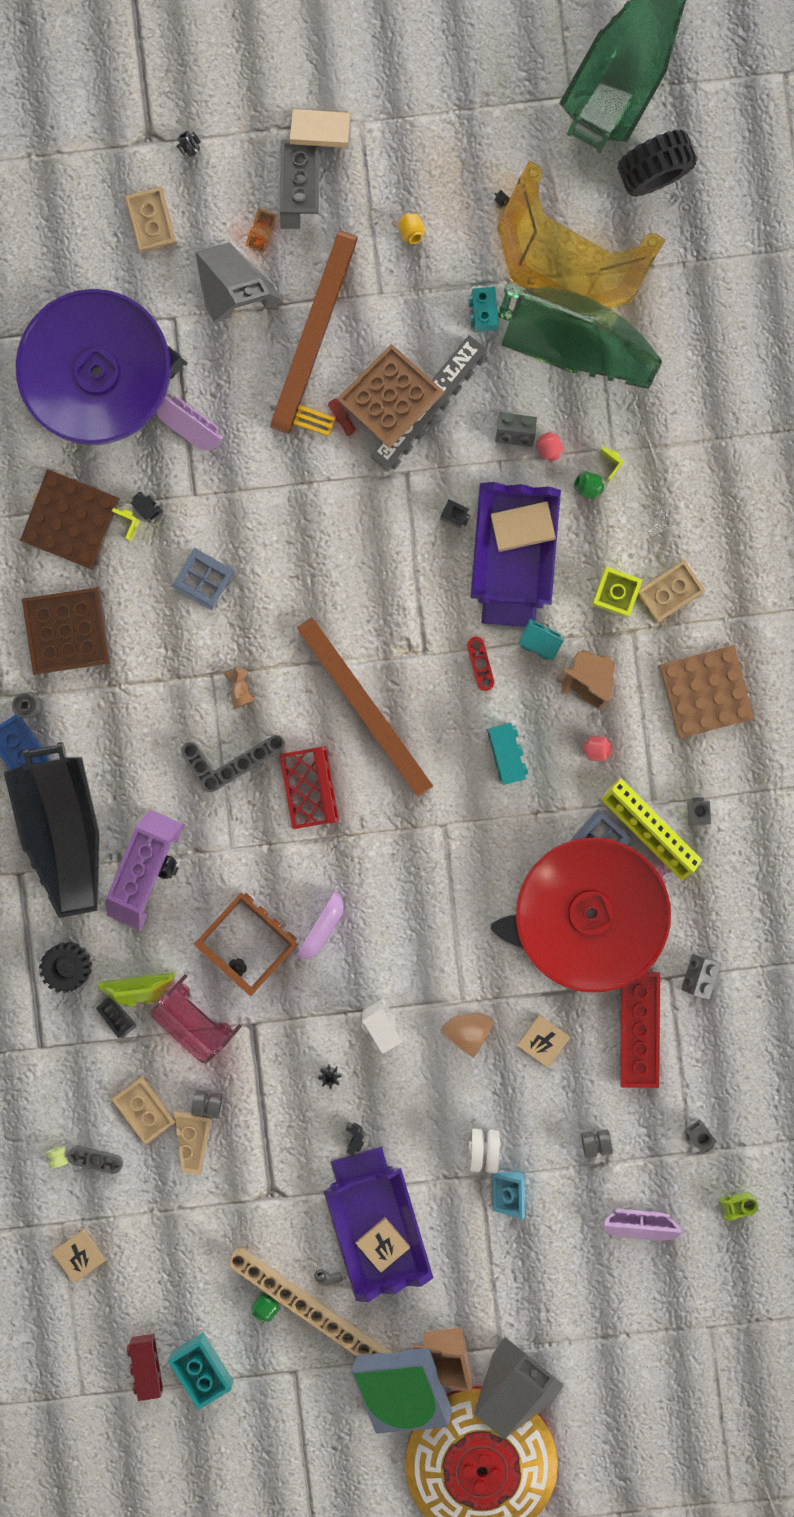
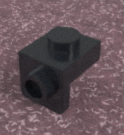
[346,1122,365,1156]

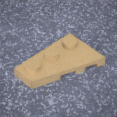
[174,1110,212,1175]

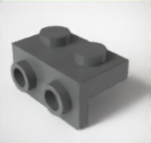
[495,412,537,447]
[681,954,721,999]

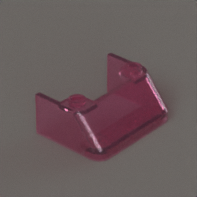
[150,974,242,1064]

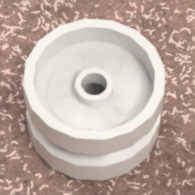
[468,1128,500,1174]

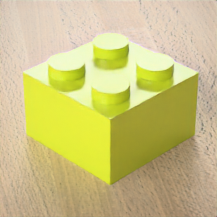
[590,567,643,618]

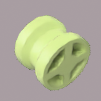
[46,1147,68,1168]

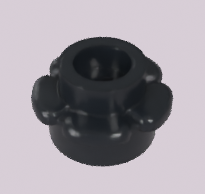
[494,189,511,208]
[229,958,247,976]

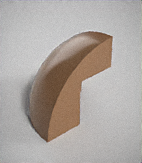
[441,1013,494,1058]

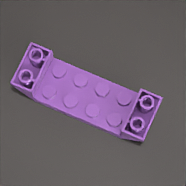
[106,810,185,931]

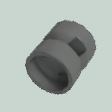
[12,693,43,718]
[191,1090,223,1119]
[581,1129,613,1158]

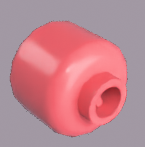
[536,431,564,462]
[583,736,612,761]

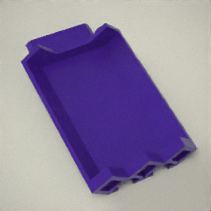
[470,482,561,627]
[323,1146,434,1302]

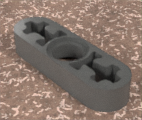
[67,1146,123,1174]

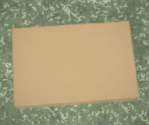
[290,109,350,148]
[125,186,177,254]
[491,502,556,552]
[638,559,705,623]
[111,1075,176,1145]

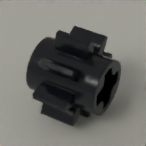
[176,131,201,157]
[158,855,179,879]
[318,1064,342,1089]

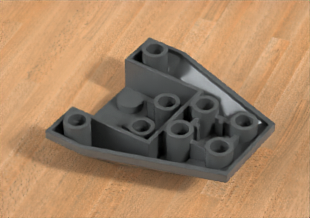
[195,242,282,323]
[474,1337,564,1439]

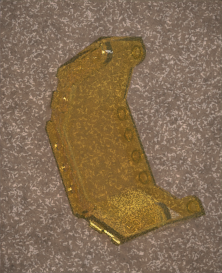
[497,160,666,318]

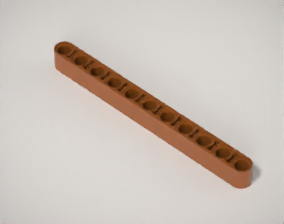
[270,230,358,434]
[297,617,433,797]

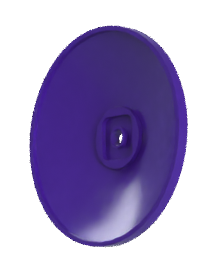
[16,289,171,445]

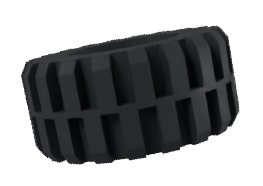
[618,129,697,197]

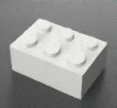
[361,999,403,1054]

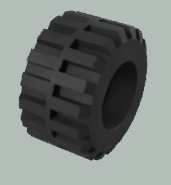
[39,942,92,993]

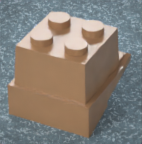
[556,650,616,710]
[413,1328,472,1392]

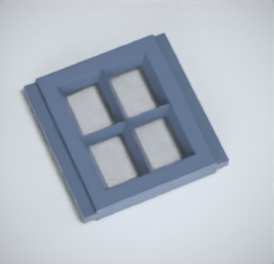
[172,548,235,611]
[570,809,632,845]

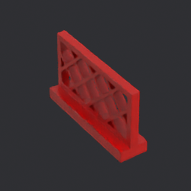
[279,746,339,829]

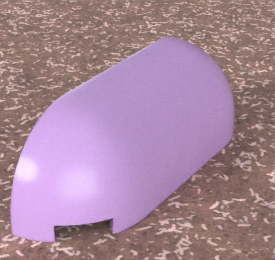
[156,396,223,450]
[295,891,344,959]
[604,1209,681,1241]

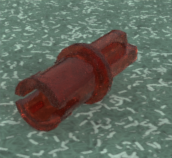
[328,398,357,436]

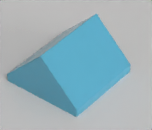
[492,1172,525,1219]

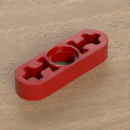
[467,637,494,691]

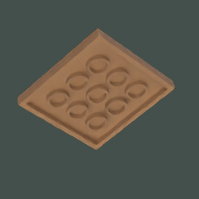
[337,344,444,448]
[659,645,754,739]

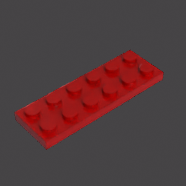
[620,972,660,1088]

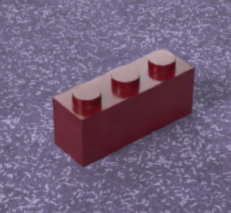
[127,1333,164,1401]

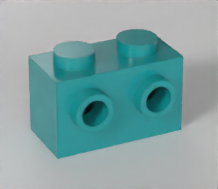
[468,286,499,332]
[519,618,564,660]

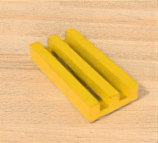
[293,405,336,437]

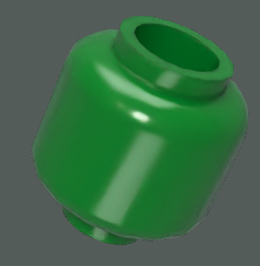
[574,471,604,499]
[251,1293,280,1323]

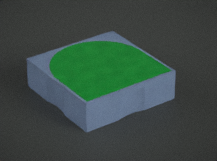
[351,1348,452,1434]

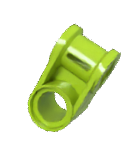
[719,1192,759,1221]

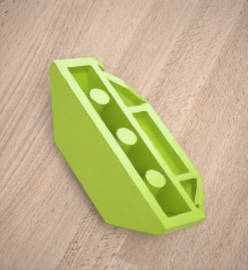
[97,972,177,1007]

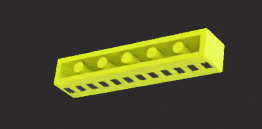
[601,778,702,881]

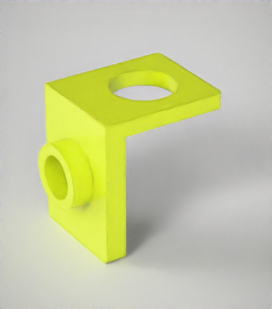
[599,446,624,483]
[112,508,140,542]

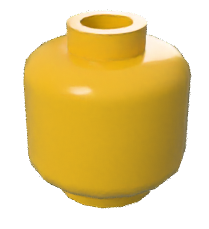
[397,213,425,244]

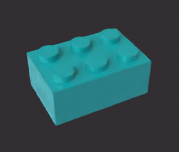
[487,723,528,785]
[168,1332,234,1410]

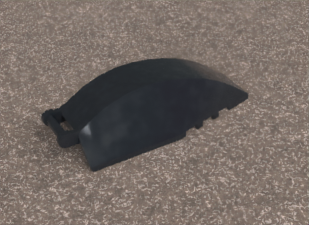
[4,742,100,918]

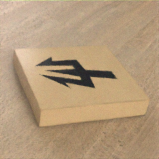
[517,1014,570,1068]
[356,1217,410,1272]
[52,1229,106,1283]

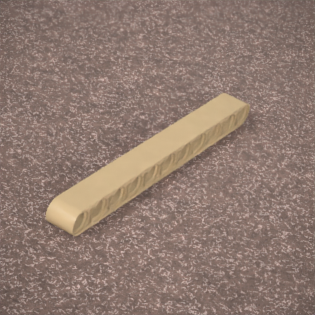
[229,1248,392,1357]

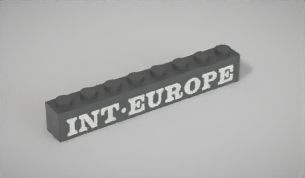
[371,335,487,472]

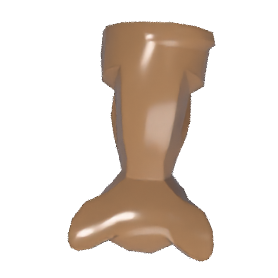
[225,667,256,710]

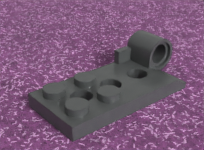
[280,140,319,229]

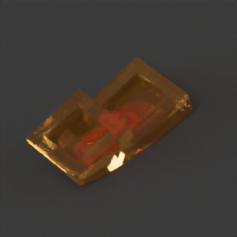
[246,208,277,253]

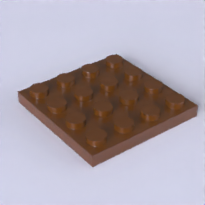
[20,469,120,570]
[22,587,110,675]

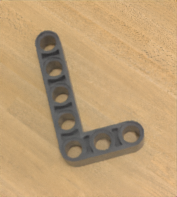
[181,735,286,792]

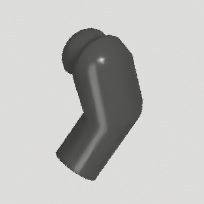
[314,1269,343,1286]

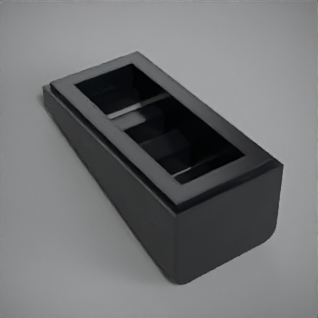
[96,997,137,1038]

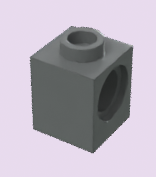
[687,797,711,825]
[685,1119,717,1153]

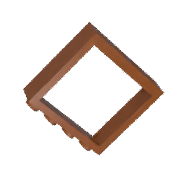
[193,893,298,996]

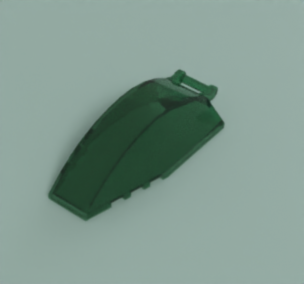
[559,0,686,154]
[497,283,662,389]

